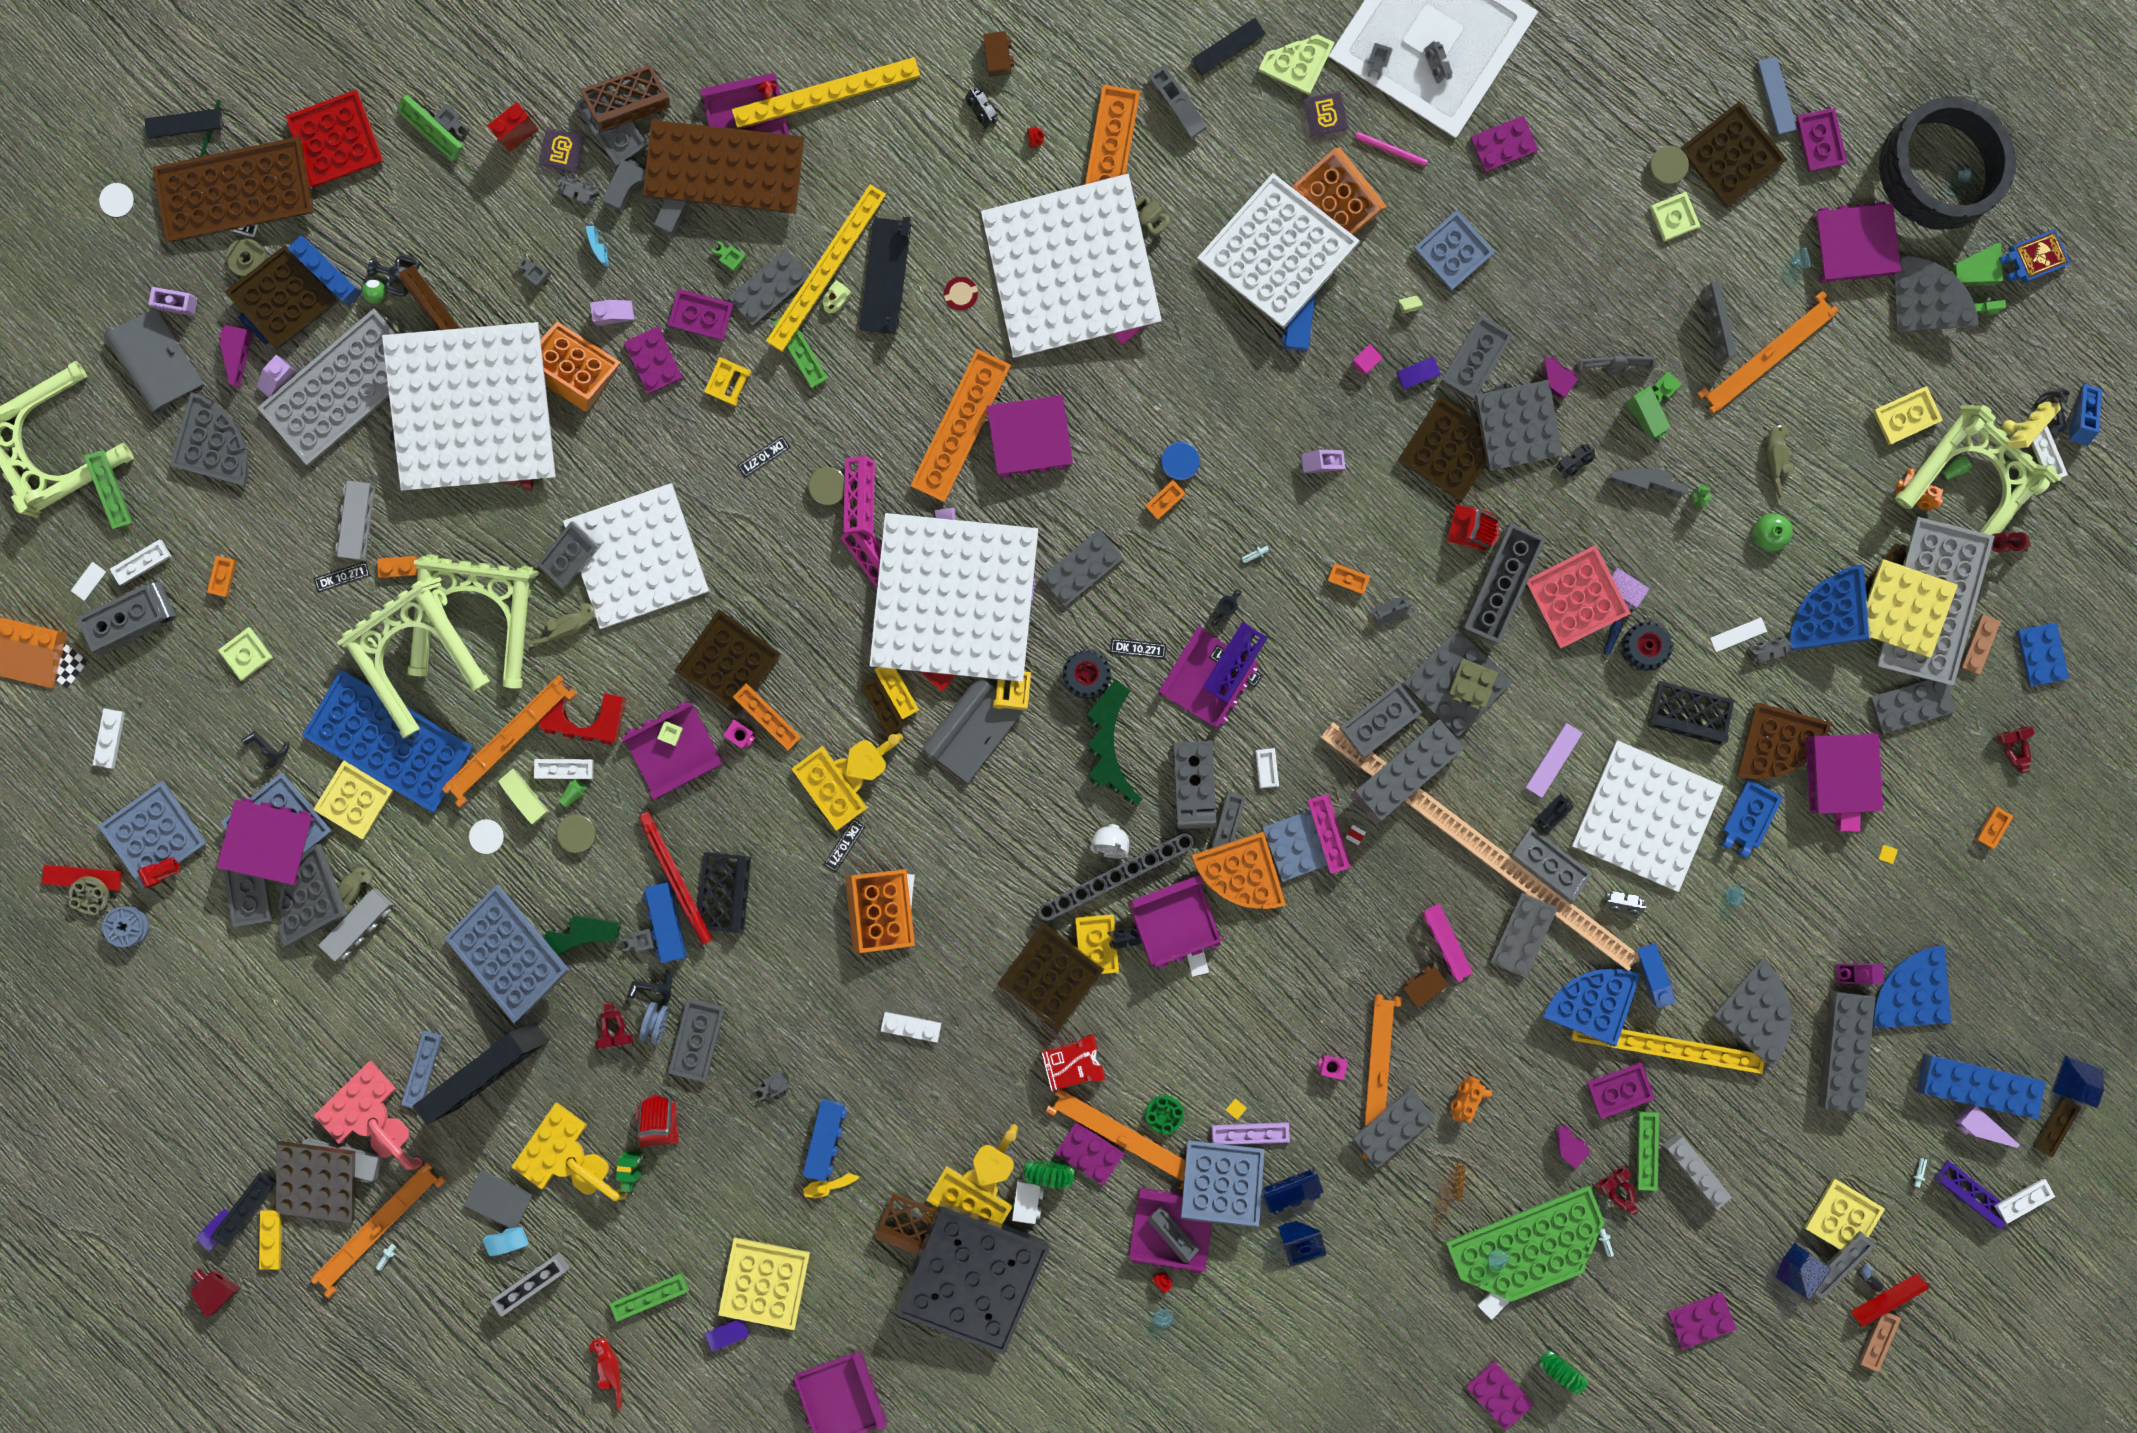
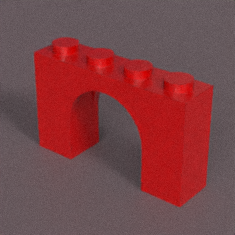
[539,683,626,745]

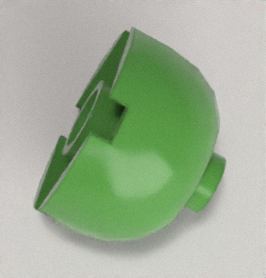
[1752,514,1793,552]

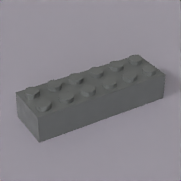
[1461,523,1546,645]
[1350,719,1465,825]
[1818,991,1875,1113]

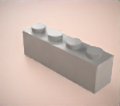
[335,481,375,561]
[318,889,394,962]
[1663,1134,1732,1210]
[302,1138,383,1183]
[491,1252,570,1317]

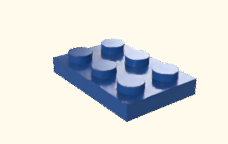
[2017,622,2069,687]

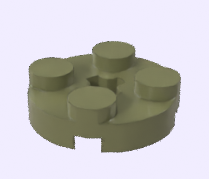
[226,239,268,277]

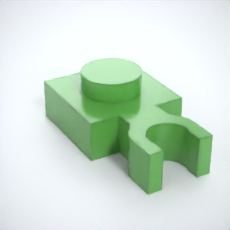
[711,241,747,273]
[1975,300,2006,316]
[1653,372,1682,403]
[1692,486,1711,508]

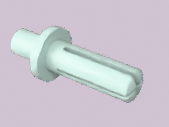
[1242,546,1269,563]
[1913,1158,1927,1188]
[1599,1229,1614,1257]
[376,1244,396,1271]

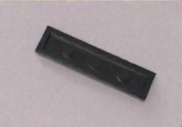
[1191,18,1265,76]
[145,108,223,139]
[210,1172,276,1248]

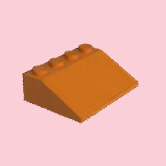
[1292,148,1387,235]
[540,322,621,412]
[0,617,67,688]
[845,869,915,953]

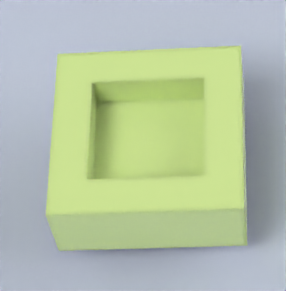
[657,721,684,746]

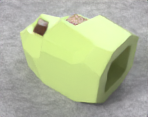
[823,280,852,313]

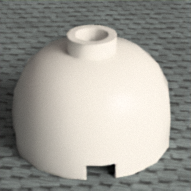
[1090,824,1130,859]

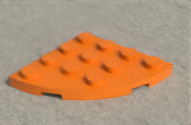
[1190,832,1286,909]

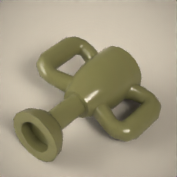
[1135,195,1171,236]

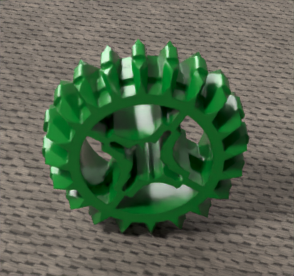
[1023,1160,1075,1189]
[1538,1350,1589,1395]

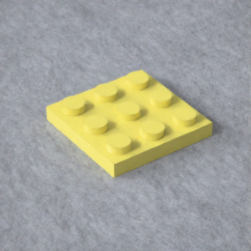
[313,760,394,839]
[1804,1178,1885,1250]

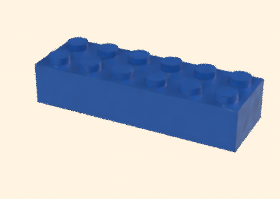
[1916,1054,2046,1120]

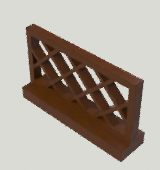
[580,65,670,133]
[398,265,461,330]
[875,1192,958,1255]

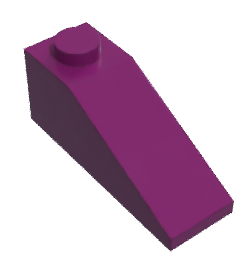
[219,325,253,389]

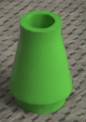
[1941,455,1972,481]
[559,779,587,807]

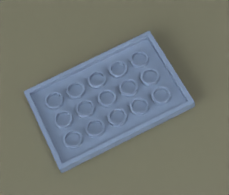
[444,885,570,1024]

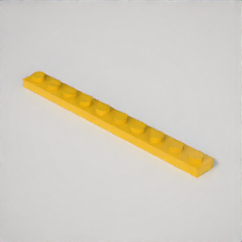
[732,57,920,129]
[766,184,886,353]
[1571,1029,1765,1074]

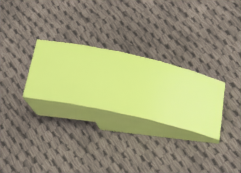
[498,769,549,824]

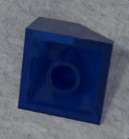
[2052,1056,2104,1108]
[1278,1221,1327,1267]
[1776,1243,1832,1301]

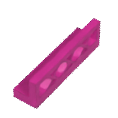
[844,456,875,535]
[840,524,882,589]
[1308,793,1351,873]
[1421,903,1473,983]

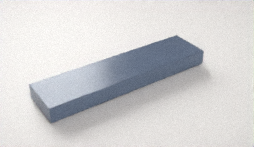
[1757,57,1797,136]
[401,1030,443,1109]

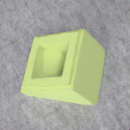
[1399,296,1423,314]

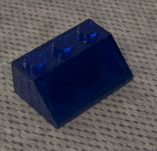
[1261,1168,1324,1214]

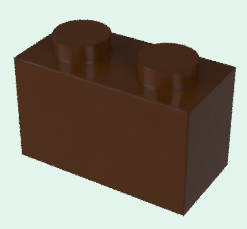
[983,31,1014,77]
[1401,965,1449,1008]

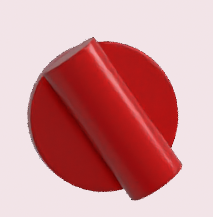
[757,81,777,100]
[1027,127,1044,149]
[1150,1272,1172,1294]

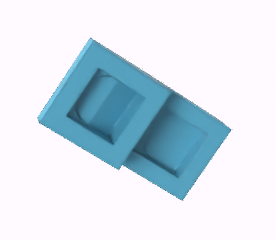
[586,226,609,267]
[483,1227,529,1256]

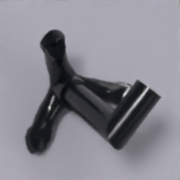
[2035,388,2070,434]
[241,730,290,769]
[627,970,673,1006]

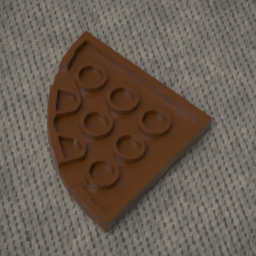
[1736,702,1832,779]

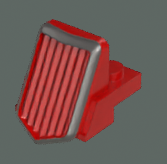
[1447,504,1500,551]
[636,1093,680,1147]

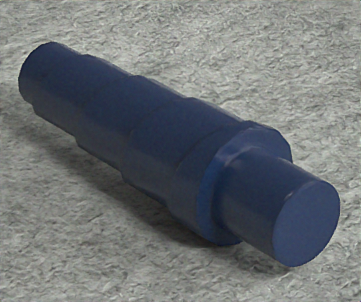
[1604,620,1622,655]

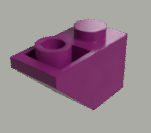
[1541,357,1578,400]
[1836,963,1884,985]
[1555,1124,1591,1169]

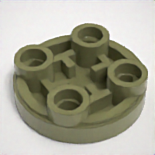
[1649,146,1689,185]
[809,467,845,506]
[557,815,596,853]
[69,876,110,915]

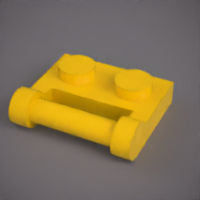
[704,357,751,407]
[993,672,1031,711]

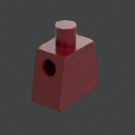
[190,1268,240,1318]

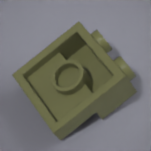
[1447,658,1498,710]

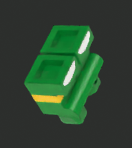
[616,1151,644,1192]

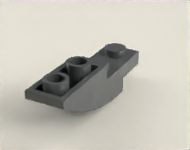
[1148,65,1207,139]
[1607,468,1689,498]

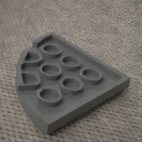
[1895,256,1979,333]
[170,393,249,487]
[278,844,347,947]
[1712,958,1791,1068]

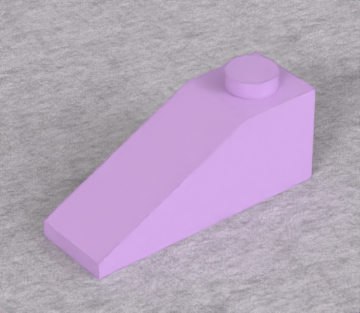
[1954,1104,2019,1148]

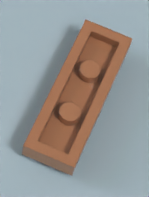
[1960,614,2001,675]
[1858,1312,1901,1372]

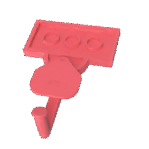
[314,1061,422,1170]

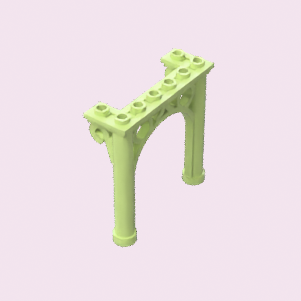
[0,361,134,518]
[1895,405,2061,535]
[408,554,539,688]
[337,577,490,739]

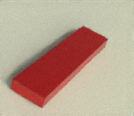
[42,864,123,891]
[1850,1273,1929,1327]

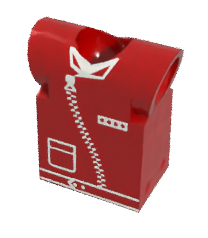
[1041,1033,1106,1091]

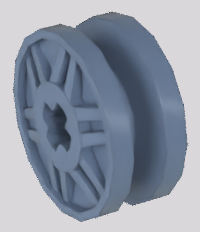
[102,906,149,947]
[639,1002,669,1046]

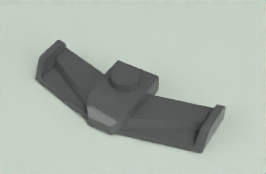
[1576,356,1656,375]

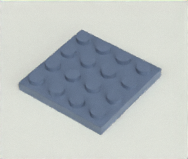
[221,773,332,881]
[98,781,208,889]
[1181,1141,1264,1228]

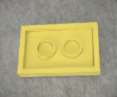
[1873,386,1943,445]

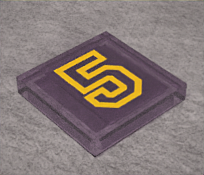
[1303,91,1349,137]
[538,127,585,174]

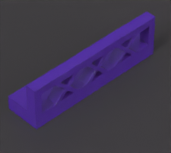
[1202,622,1268,703]
[1933,1160,2006,1229]

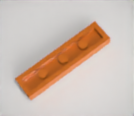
[733,683,801,750]

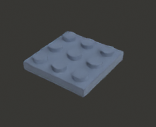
[1414,210,1495,291]
[1262,810,1328,882]

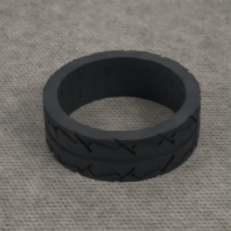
[1879,97,2016,230]

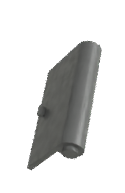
[104,308,205,414]
[922,677,1024,783]

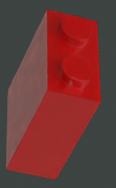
[487,102,539,153]

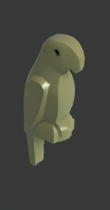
[1766,425,1794,498]
[530,603,596,645]
[337,867,373,914]

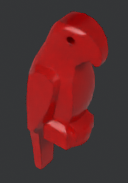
[589,1338,622,1409]

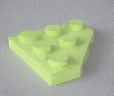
[1258,34,1335,95]

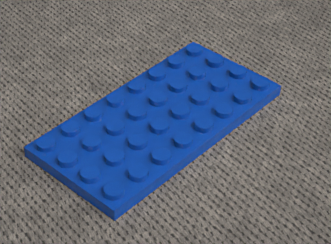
[302,669,474,813]

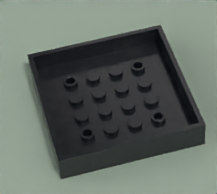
[412,1022,549,1125]
[895,1200,1050,1355]

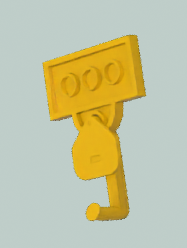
[792,733,903,831]
[512,1103,627,1201]
[926,1124,1018,1224]

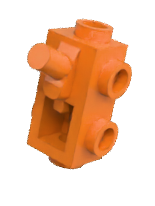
[1894,469,1943,511]
[1449,1076,1492,1123]

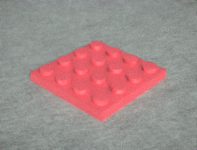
[1527,545,1631,649]

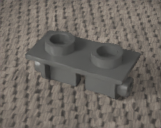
[1424,41,1453,84]
[558,175,600,205]
[1370,595,1413,627]
[1748,637,1792,663]
[1603,891,1646,916]

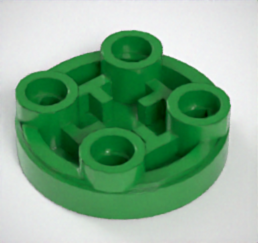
[1145,1095,1184,1134]

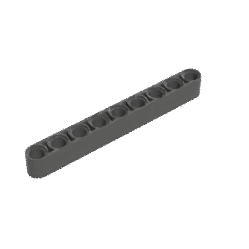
[1038,834,1193,921]

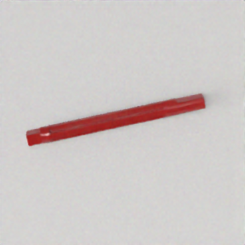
[638,812,712,946]

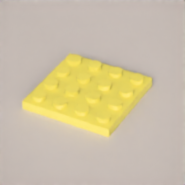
[1867,559,1958,658]
[718,1237,810,1330]

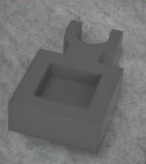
[1367,43,1393,80]
[434,104,470,138]
[516,256,551,288]
[620,928,656,952]
[753,1070,790,1101]

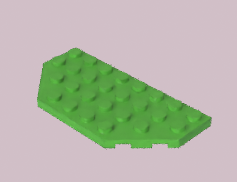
[1445,1185,1605,1302]

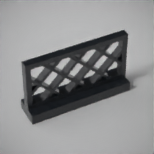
[1648,681,1734,746]
[698,852,752,933]

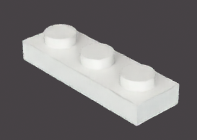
[2031,426,2068,477]
[110,540,172,586]
[93,708,125,769]
[534,759,593,779]
[881,1012,942,1043]
[1995,1179,2055,1224]

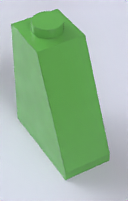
[1949,243,2003,286]
[1625,386,1670,440]

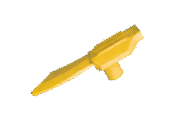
[803,1173,859,1199]

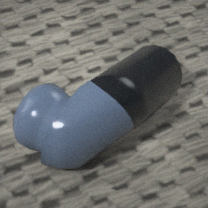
[1860,1263,1884,1292]

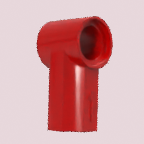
[137,857,180,888]

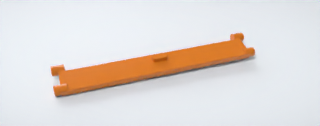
[1697,291,1839,414]
[442,675,578,808]
[1362,994,1402,1160]
[1045,1089,1186,1190]
[310,1162,447,1298]

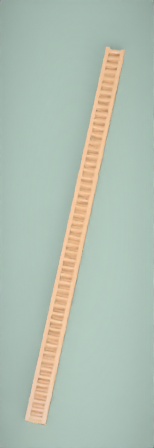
[1320,722,1639,971]

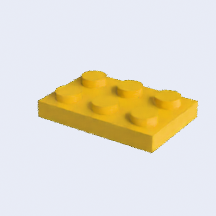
[1076,914,1119,974]

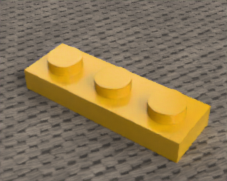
[874,667,919,719]
[259,1210,282,1270]

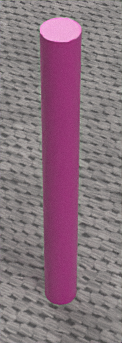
[1355,132,1428,167]

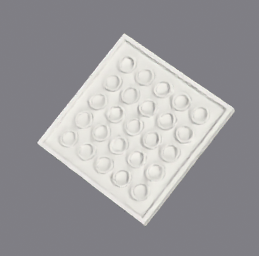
[1198,173,1360,329]
[563,483,710,629]
[1571,740,1723,892]

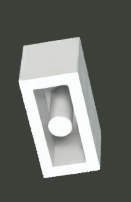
[1012,1179,1044,1224]

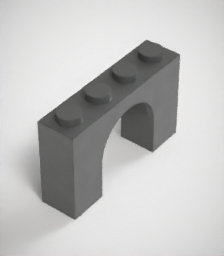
[602,159,690,237]

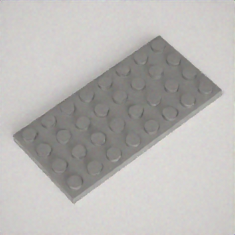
[257,309,396,466]
[1876,517,1994,686]

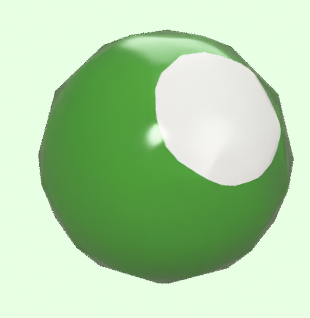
[361,280,386,304]

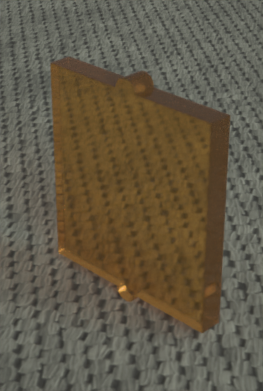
[1453,1163,1466,1202]

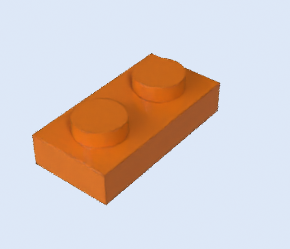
[1145,480,1186,520]
[207,555,237,597]
[377,556,418,578]
[1327,563,1370,595]
[1975,806,2013,849]

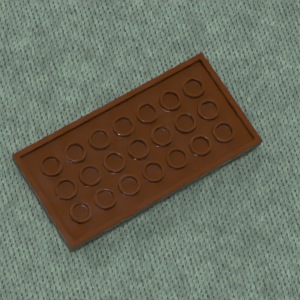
[643,120,805,214]
[153,137,315,243]

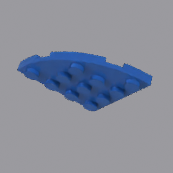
[1790,564,1871,651]
[1872,945,1951,1028]
[1542,969,1640,1047]

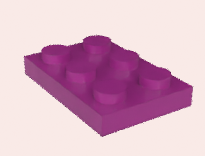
[1796,108,1847,172]
[1470,115,1538,173]
[668,289,734,341]
[624,326,683,395]
[1586,1062,1655,1119]
[1055,1121,1125,1186]
[1667,1292,1737,1350]
[1465,1360,1534,1431]

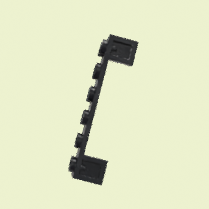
[860,216,912,335]

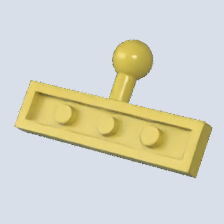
[2001,402,2061,449]

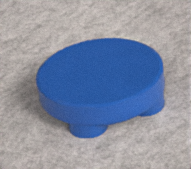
[1161,442,1200,481]

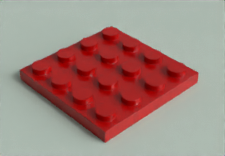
[285,89,384,188]

